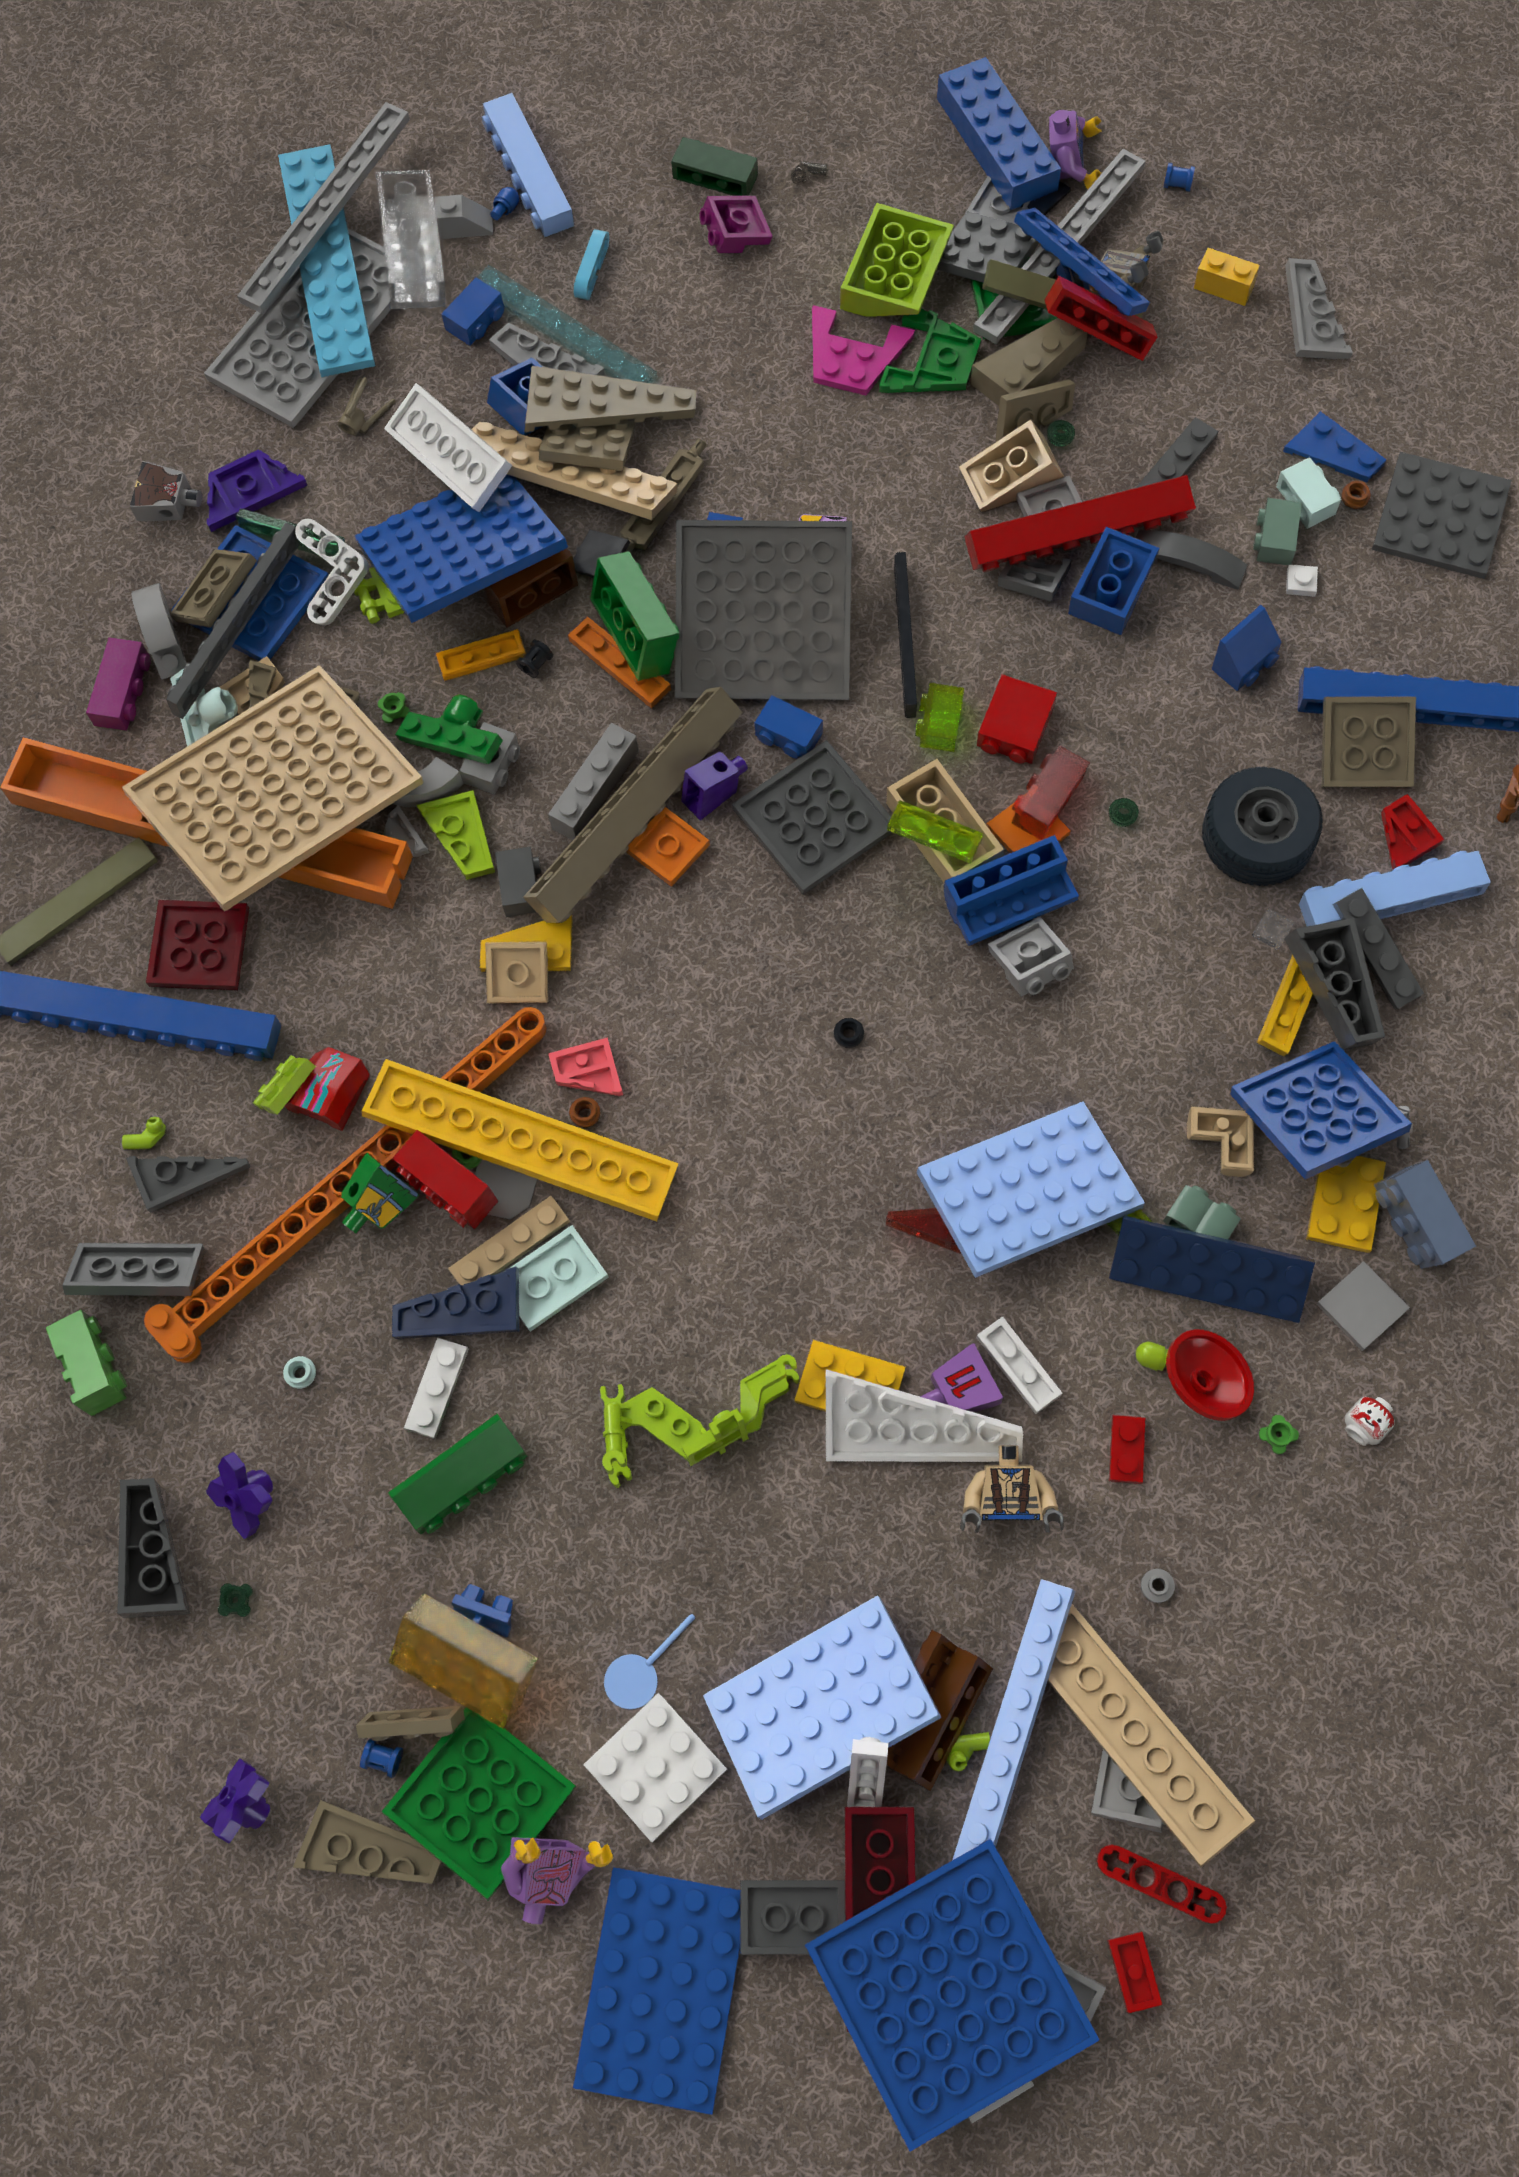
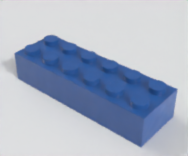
[937,57,1061,210]

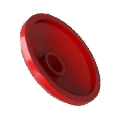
[1166,1329,1254,1421]

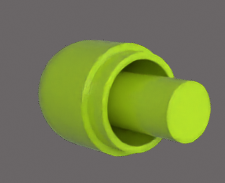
[1136,1341,1168,1371]

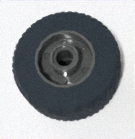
[1202,767,1323,886]

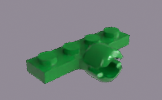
[395,694,503,764]

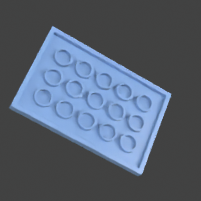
[917,1102,1145,1278]
[703,1595,942,1820]

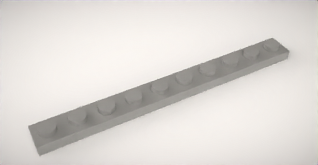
[238,102,410,314]
[973,149,1146,344]

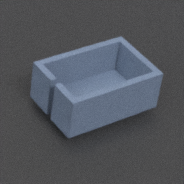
[1374,1160,1476,1269]

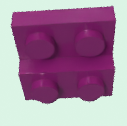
[699,196,773,253]

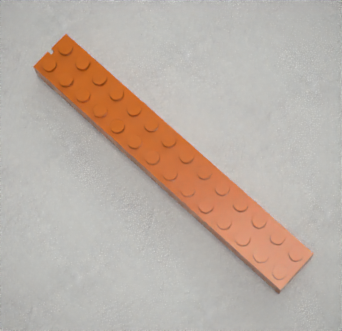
[0,737,413,909]

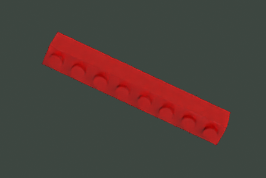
[964,475,1196,572]

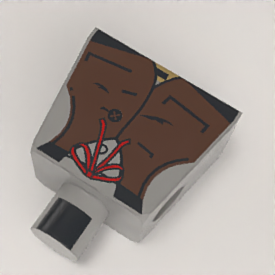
[130,461,202,521]

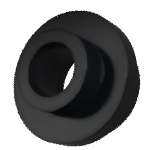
[834,1018,864,1048]

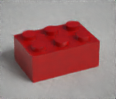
[392,1130,499,1230]

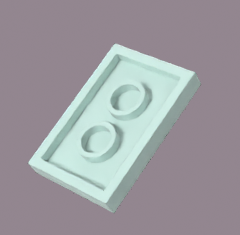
[504,1225,609,1332]

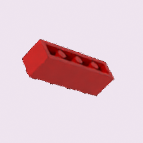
[1044,276,1158,361]

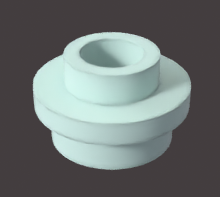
[283,1356,316,1389]

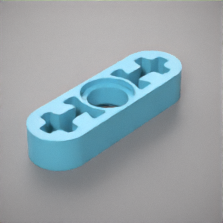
[574,229,609,300]

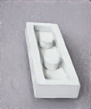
[976,1316,1062,1414]
[404,1337,469,1439]

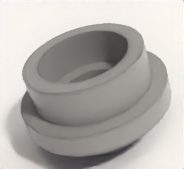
[1141,1569,1175,1603]

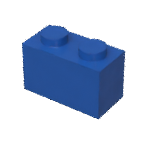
[441,277,504,346]
[754,695,823,758]

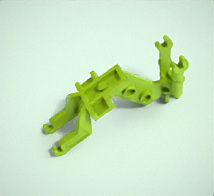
[600,1354,800,1488]

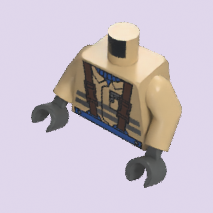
[960,1445,1064,1533]

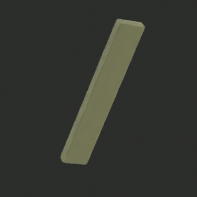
[982,259,1142,318]
[0,837,158,966]

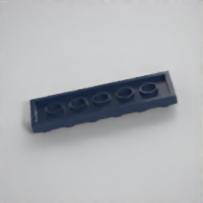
[1109,1216,1315,1323]

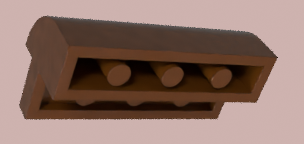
[886,1630,993,1791]

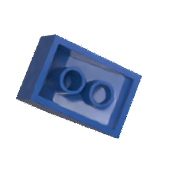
[1068,527,1159,635]

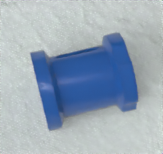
[1163,163,1195,192]
[360,1739,403,1778]

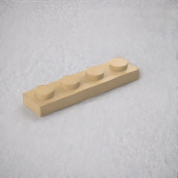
[448,1196,570,1285]

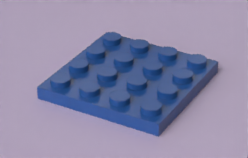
[171,525,329,661]
[1230,1041,1412,1180]

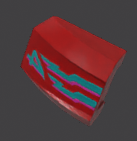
[285,1047,370,1131]

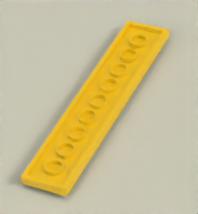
[362,1059,679,1222]

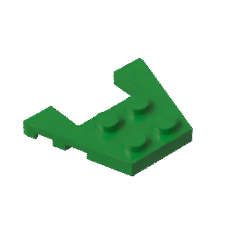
[879,308,981,393]

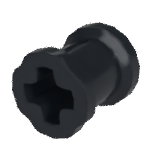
[516,639,553,678]

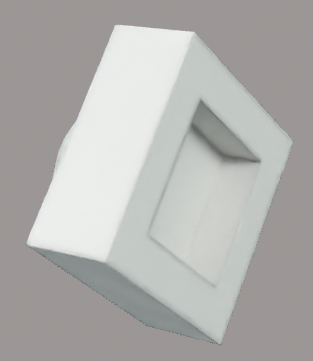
[1286,565,1318,597]

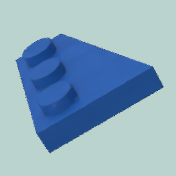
[1283,411,1387,482]

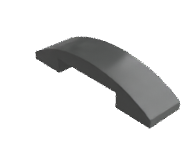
[1136,530,1247,590]

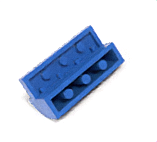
[944,835,1079,946]

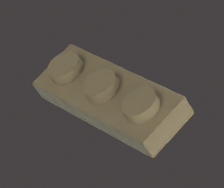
[356,1705,465,1741]

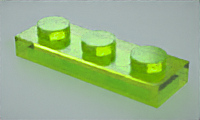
[887,800,983,864]

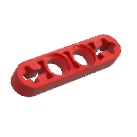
[1096,1845,1227,1924]

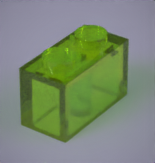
[915,683,964,752]

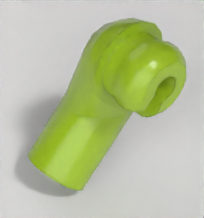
[122,1117,166,1150]
[947,1732,990,1772]

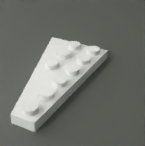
[826,1369,1023,1462]

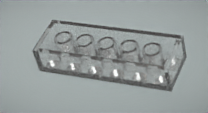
[376,170,446,309]

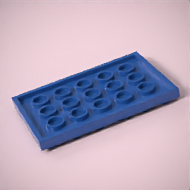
[573,1867,740,2115]

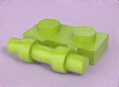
[351,567,404,624]
[253,1055,316,1115]

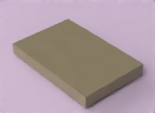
[170,549,257,627]

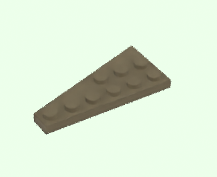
[524,366,697,432]

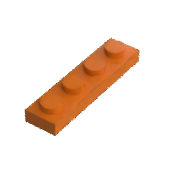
[568,616,671,709]

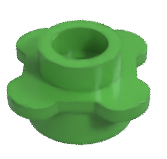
[378,693,410,723]
[1259,1415,1299,1454]

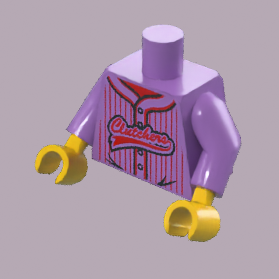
[501,1837,613,1924]

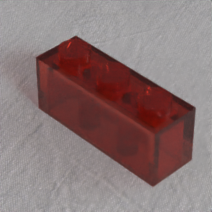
[1011,745,1090,840]

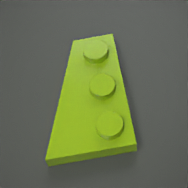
[416,790,495,880]

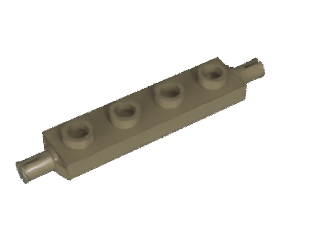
[620,438,707,553]

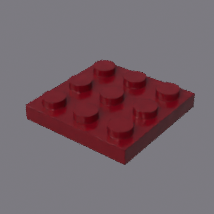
[146,900,250,991]

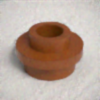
[1341,481,1371,509]
[569,1097,600,1128]

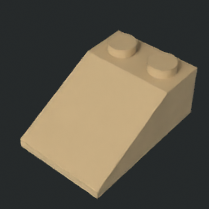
[959,419,1064,512]

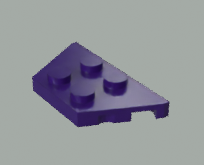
[207,449,308,532]

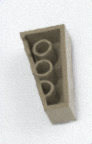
[971,318,1087,406]

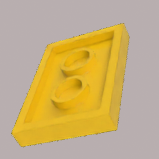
[1306,1156,1386,1253]
[794,1340,906,1412]

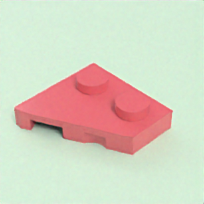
[548,1037,623,1096]

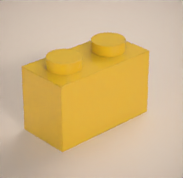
[1194,248,1260,306]

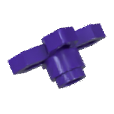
[206,1452,273,1539]
[200,1758,270,1844]

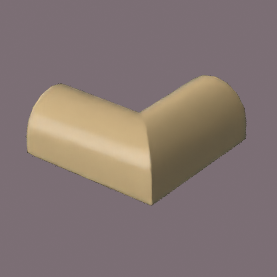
[1187,1107,1254,1177]

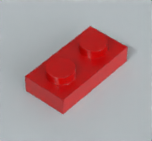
[1109,1415,1146,1484]
[1107,1931,1162,2014]

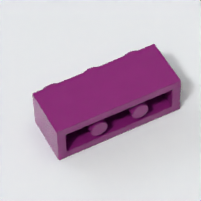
[86,637,151,731]

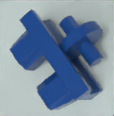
[452,1584,513,1644]

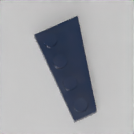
[392,1266,519,1339]

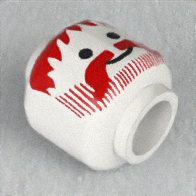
[1345,1397,1395,1446]

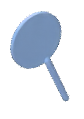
[604,1614,695,1709]

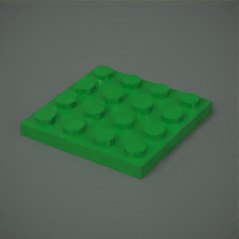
[381,1702,576,1901]

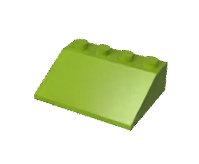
[840,203,954,317]

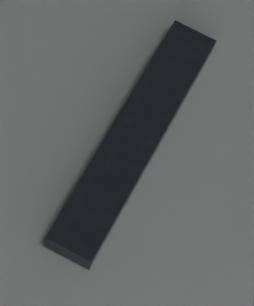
[894,552,917,718]

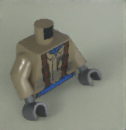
[1094,231,1164,293]

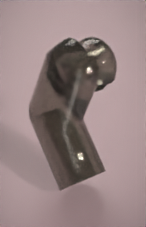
[791,161,829,185]

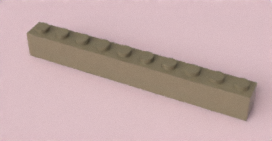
[523,687,743,923]

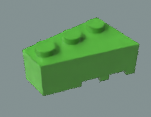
[46,1309,127,1416]

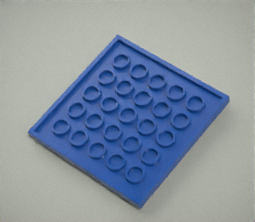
[355,474,568,623]
[805,1839,1100,2151]

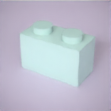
[1276,457,1341,529]

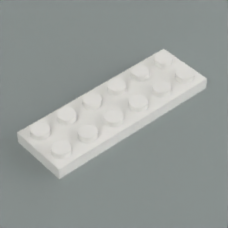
[384,383,513,512]

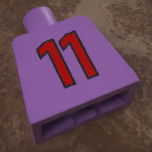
[920,1343,1003,1413]

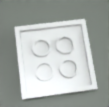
[583,1693,727,1843]

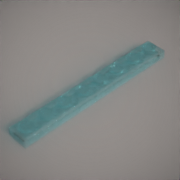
[477,265,657,383]

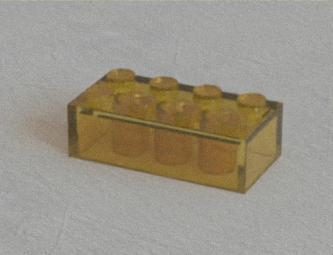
[389,1593,539,1729]

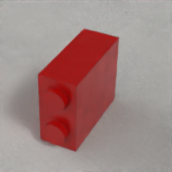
[977,674,1057,764]

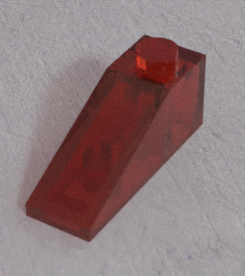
[886,1208,962,1255]

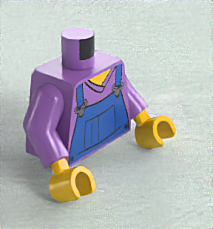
[1049,110,1102,189]

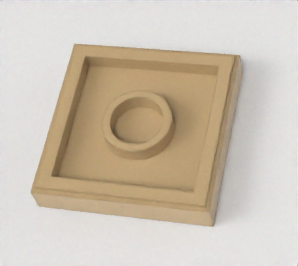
[485,941,548,1003]

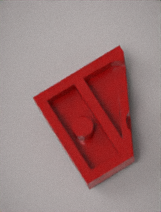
[1381,794,1444,869]

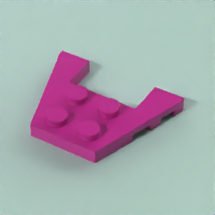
[812,305,915,396]

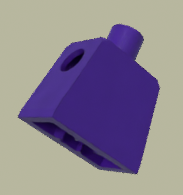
[681,752,748,821]

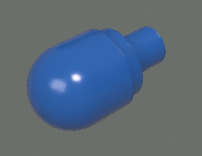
[490,187,519,220]

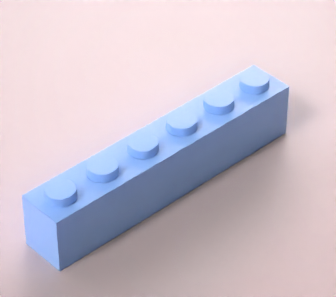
[482,93,574,237]
[1299,851,1491,927]

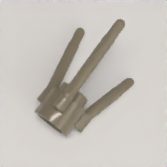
[337,377,396,436]

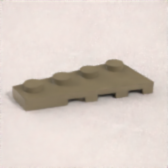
[293,1800,442,1884]

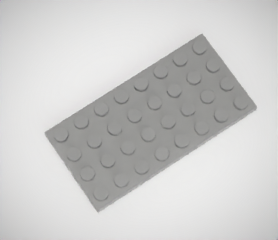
[204,228,421,428]

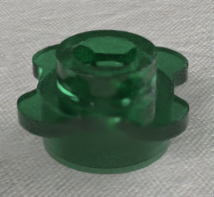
[218,1583,253,1617]

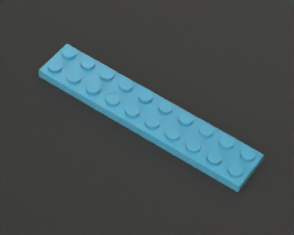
[278,144,375,377]

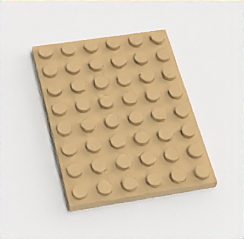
[122,665,423,912]

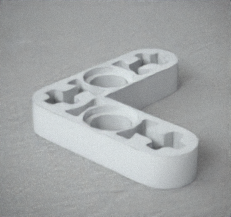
[295,519,369,626]

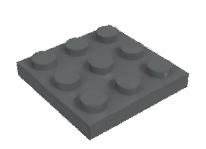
[937,211,1039,283]

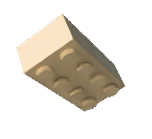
[886,759,1004,883]

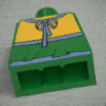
[341,1153,419,1234]

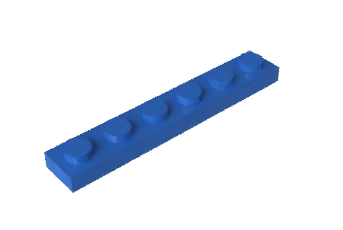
[1014,208,1150,316]

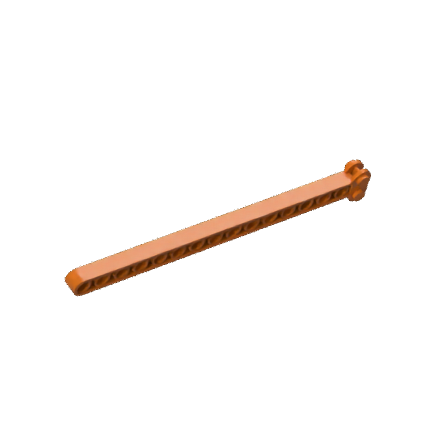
[144,1007,547,1363]

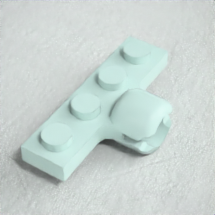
[170,669,238,747]

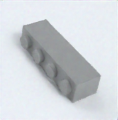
[548,723,639,840]

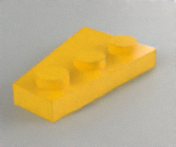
[480,915,573,972]

